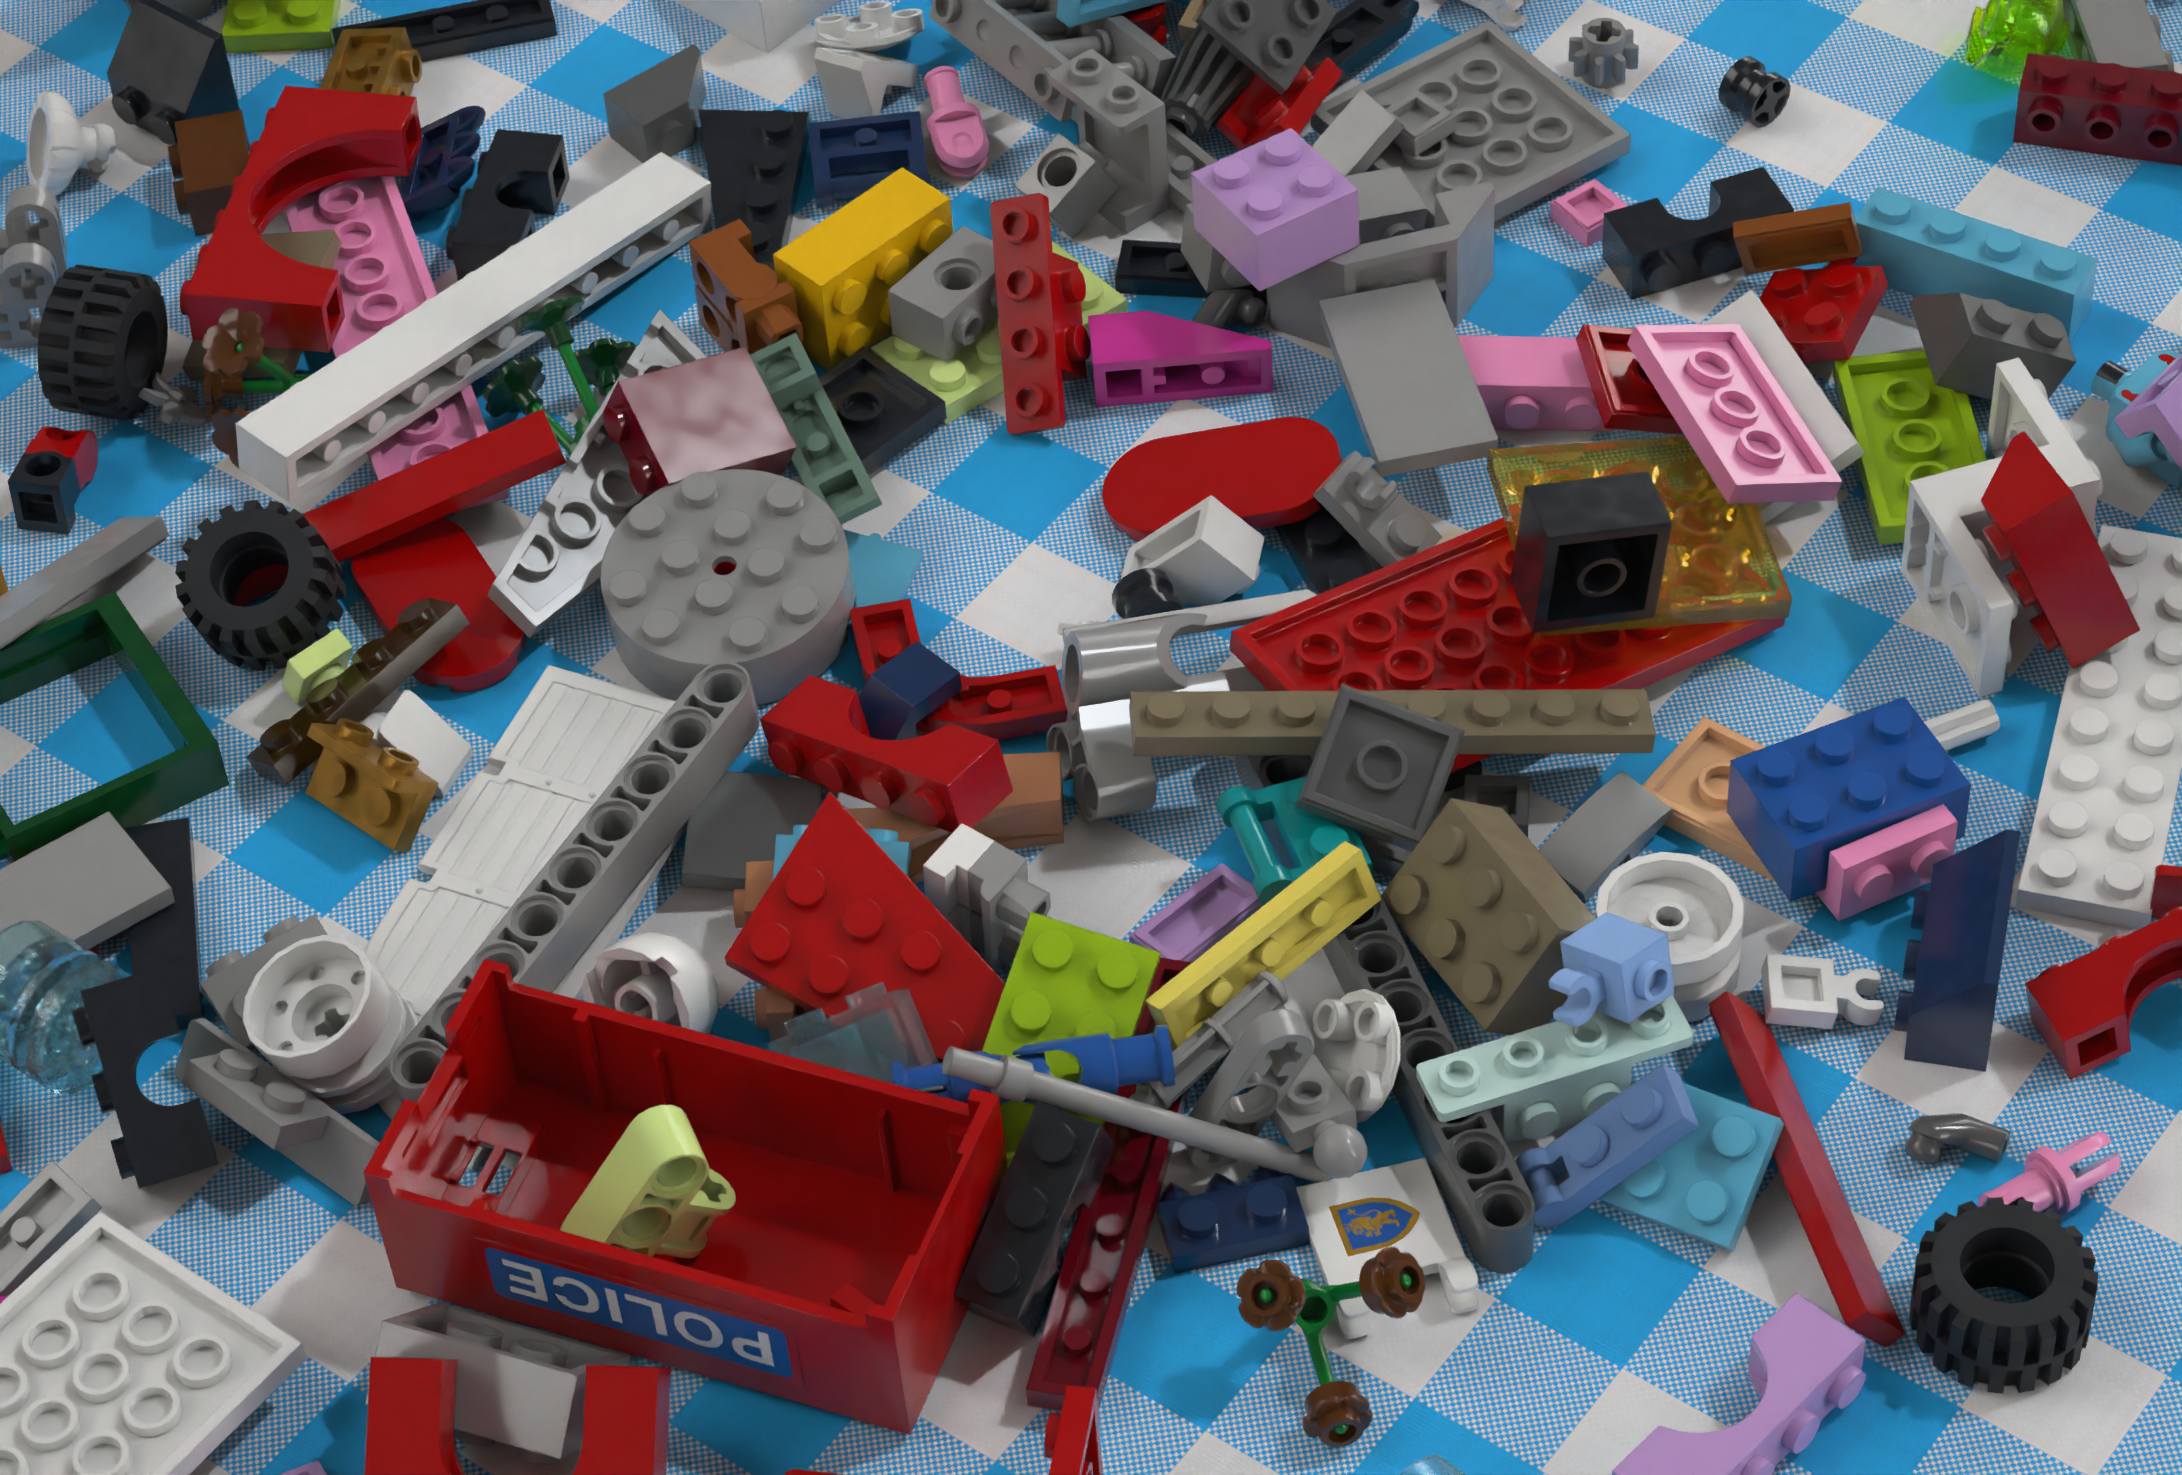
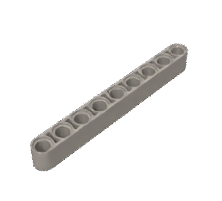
[390,661,760,1103]

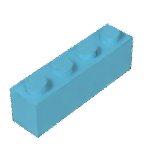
[1853,187,2098,343]

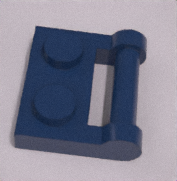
[808,111,929,208]

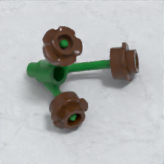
[1236,1247,1425,1447]

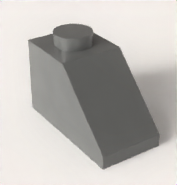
[603,45,706,163]

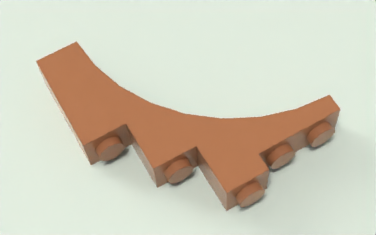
[733,752,1064,1055]

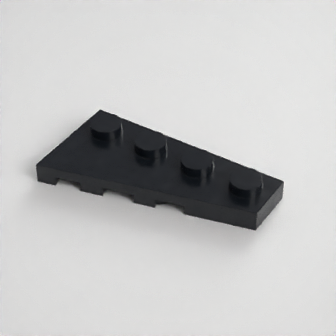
[698,109,810,271]

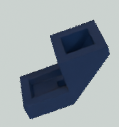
[858,641,962,740]

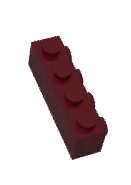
[2013,53,2182,166]

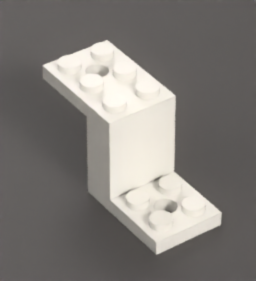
[1901,357,2103,697]

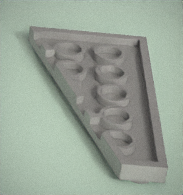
[487,309,707,638]

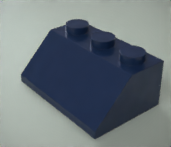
[1894,829,2020,1072]

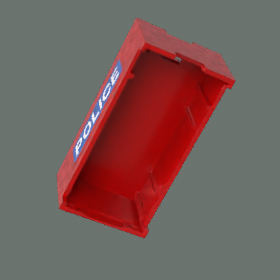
[363,959,1008,1435]

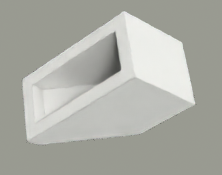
[1121,495,1265,606]

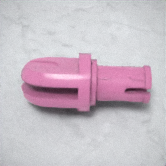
[924,66,989,178]
[1977,1131,2121,1215]

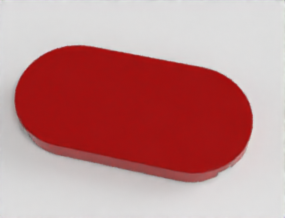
[1102,417,1343,542]
[351,517,527,692]

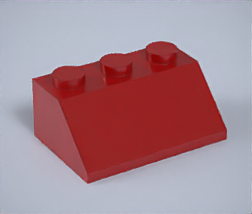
[1980,431,2140,669]

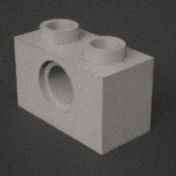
[888,226,998,362]

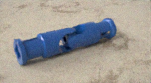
[891,1024,1175,1105]

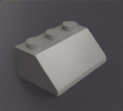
[365,1302,631,1464]

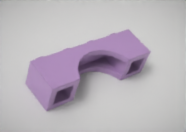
[1612,1293,1866,1475]

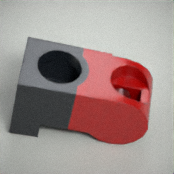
[8,426,98,534]

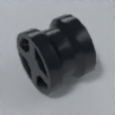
[1718,56,1791,127]
[1112,568,1184,639]

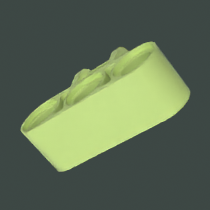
[559,1105,736,1258]

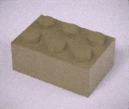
[1381,798,1596,1035]

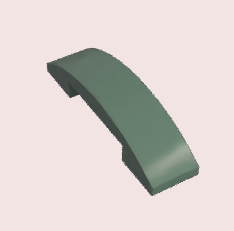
[750,333,883,525]

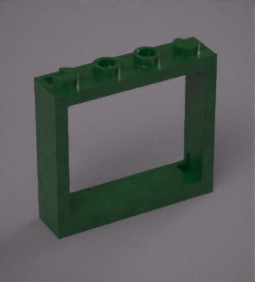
[0,591,229,864]

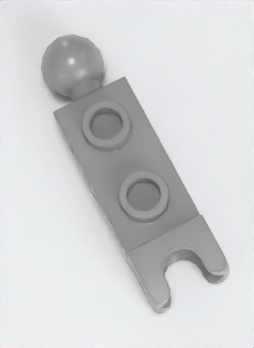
[1222,1005,1368,1179]

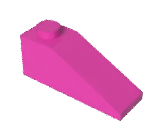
[1088,311,1273,408]

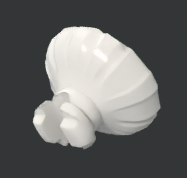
[26,91,117,196]

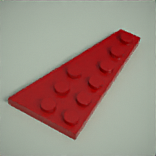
[724,792,1005,1088]

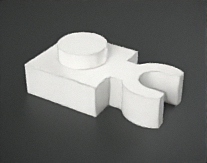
[1761,953,1884,1029]

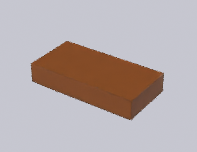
[1733,202,1862,275]

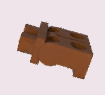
[688,219,804,355]

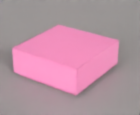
[1550,178,1629,247]

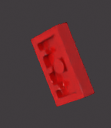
[1217,57,1343,151]

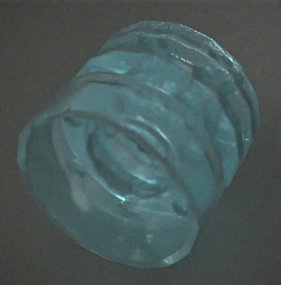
[0,920,130,1094]

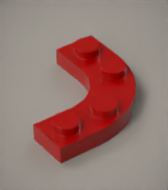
[850,598,1068,740]

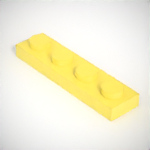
[1145,841,1382,1052]

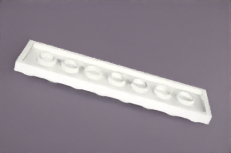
[2016,525,2182,930]

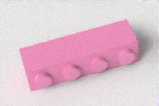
[1457,335,1612,432]

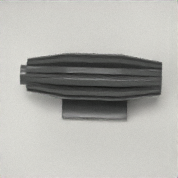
[1160,0,1338,139]

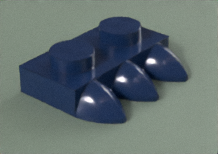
[402,106,486,219]
[1157,1166,1310,1274]

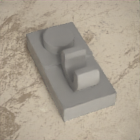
[1313,450,1442,567]
[0,1160,103,1296]

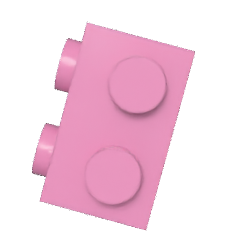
[1816,804,1958,921]

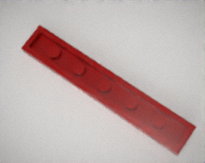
[234,409,566,606]
[1709,991,1906,1347]

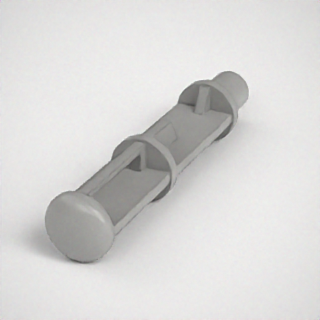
[1128,971,1288,1110]

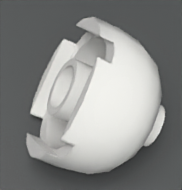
[583,932,719,1034]

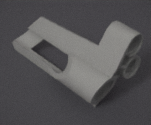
[1046,589,1317,820]

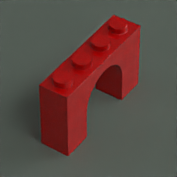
[364,1357,671,1475]

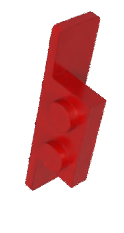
[990,193,1091,436]

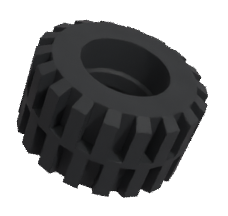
[37,265,168,421]
[175,500,346,671]
[1909,1197,2098,1394]

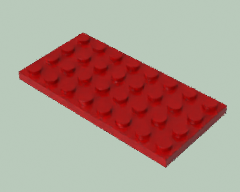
[1229,463,1788,774]

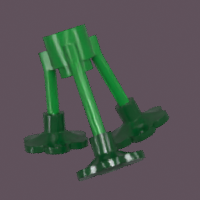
[483,295,637,457]

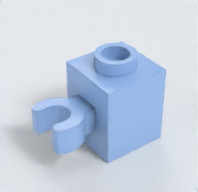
[1549,912,1675,1026]

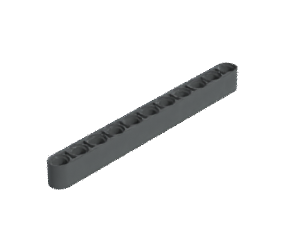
[1235,755,1535,1273]

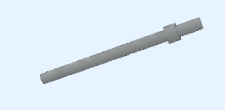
[942,1046,1330,1183]

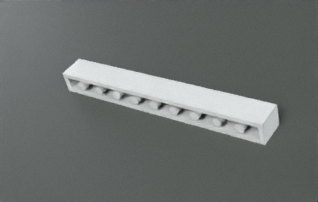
[235,152,711,503]

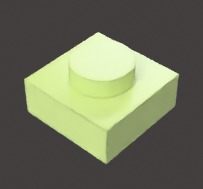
[282,628,353,704]

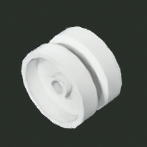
[1595,852,1744,1022]

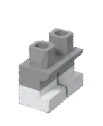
[923,823,1051,973]

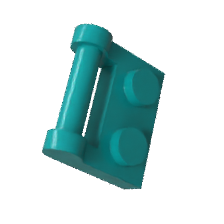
[1216,776,1372,906]

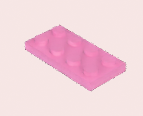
[1627,324,1843,504]

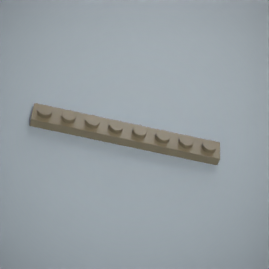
[1129,689,1656,756]

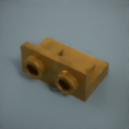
[320,27,422,96]
[305,718,439,851]

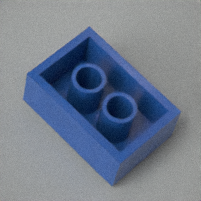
[1727,696,1971,902]

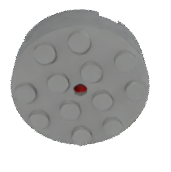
[600,469,857,706]

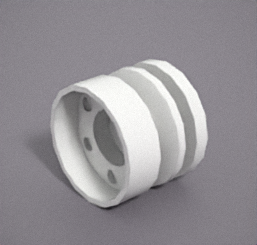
[243,935,419,1115]

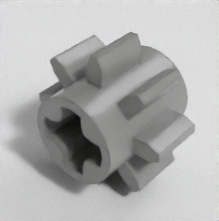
[1569,18,1639,88]

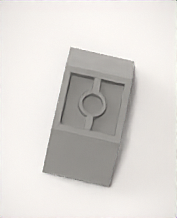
[1267,181,1495,348]

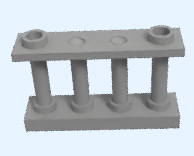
[929,0,1178,122]

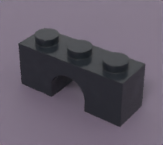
[446,129,570,281]
[1602,167,1794,300]
[72,967,219,1189]
[954,1101,1116,1337]

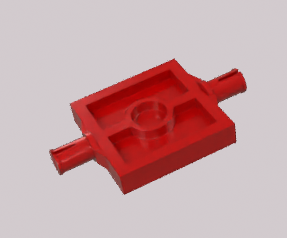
[1759,257,1888,365]

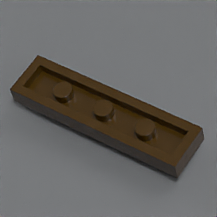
[246,597,470,785]

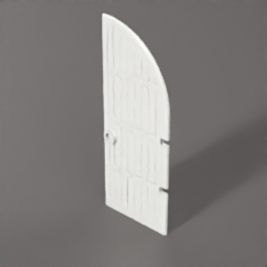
[364,665,688,1171]

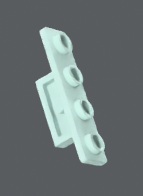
[1416,995,1694,1145]

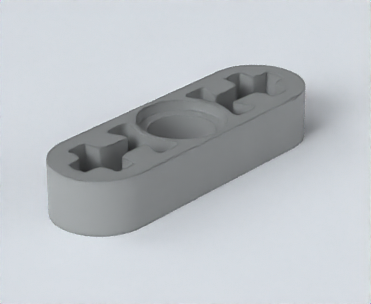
[1185,1009,1313,1170]

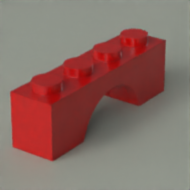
[760,675,1013,833]
[2025,907,2182,1080]

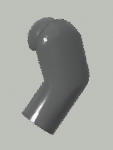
[1192,288,1267,329]
[1905,1113,2011,1165]

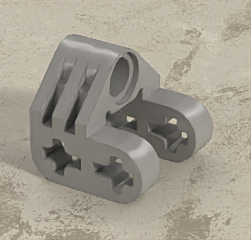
[0,185,68,349]

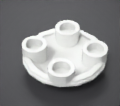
[815,1,925,52]
[1313,989,1400,1123]

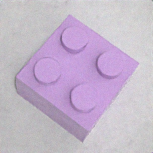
[1191,128,1360,291]

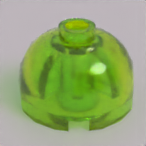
[1966,0,2070,78]

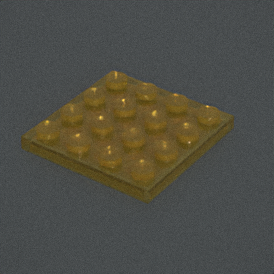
[1486,436,1792,635]

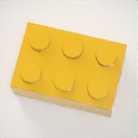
[773,167,954,371]

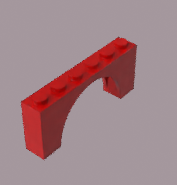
[180,86,423,353]

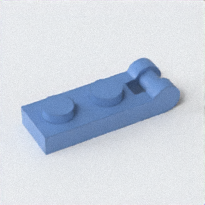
[1515,1063,1700,1228]

